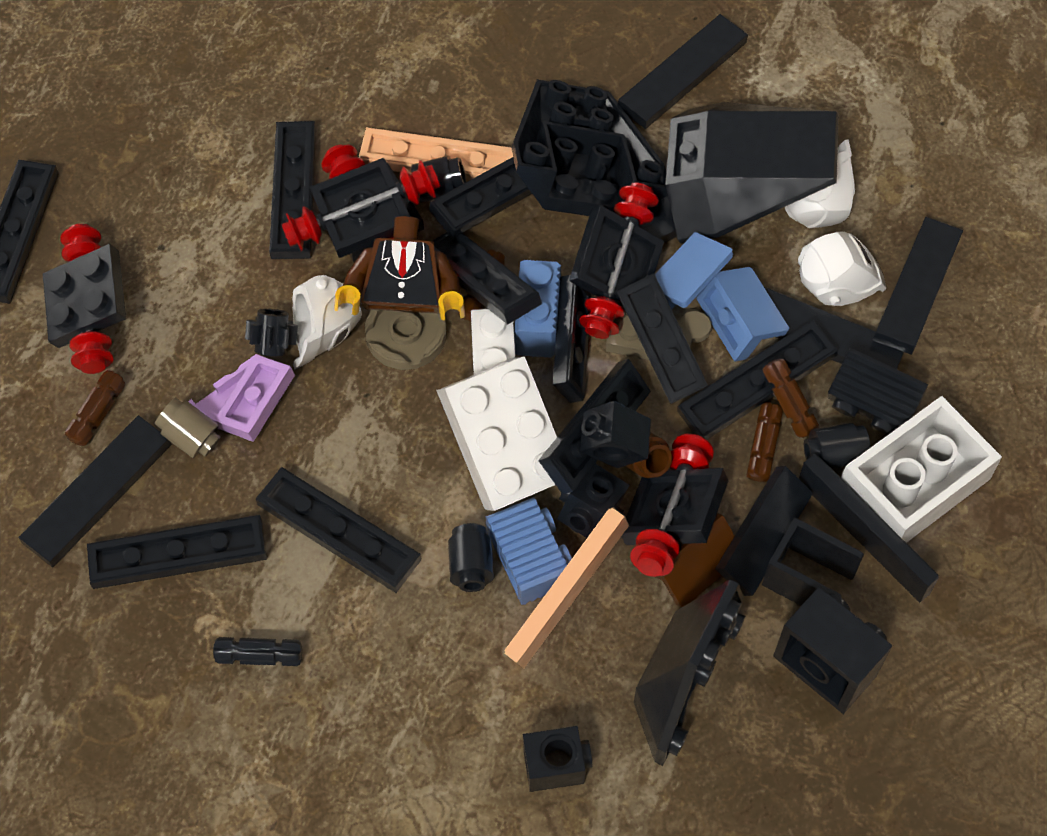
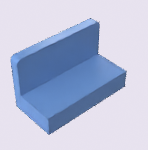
[655,232,733,309]
[696,267,789,362]

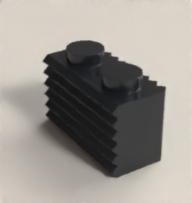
[828,348,928,435]

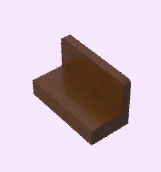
[655,513,734,607]

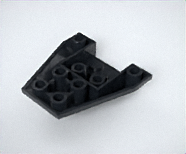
[511,79,668,216]
[665,102,839,244]
[634,580,746,766]

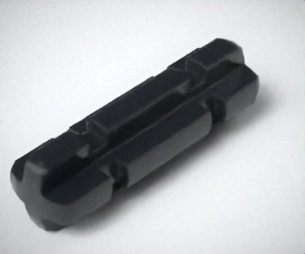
[213,637,303,666]

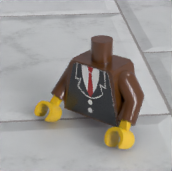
[334,216,465,320]

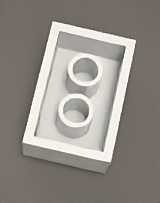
[436,356,557,511]
[841,396,1002,543]

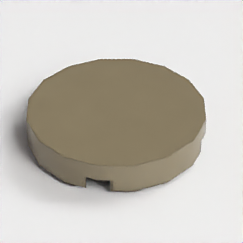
[365,310,446,370]

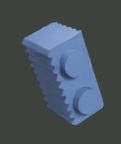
[514,260,561,357]
[486,497,572,605]

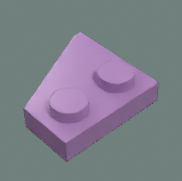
[188,354,295,442]

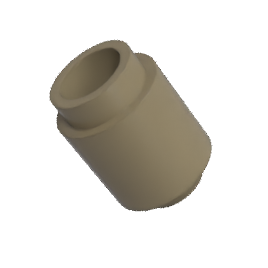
[154,397,221,458]

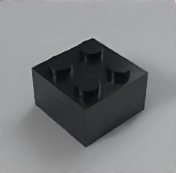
[773,587,893,715]

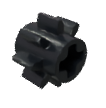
[245,308,298,356]

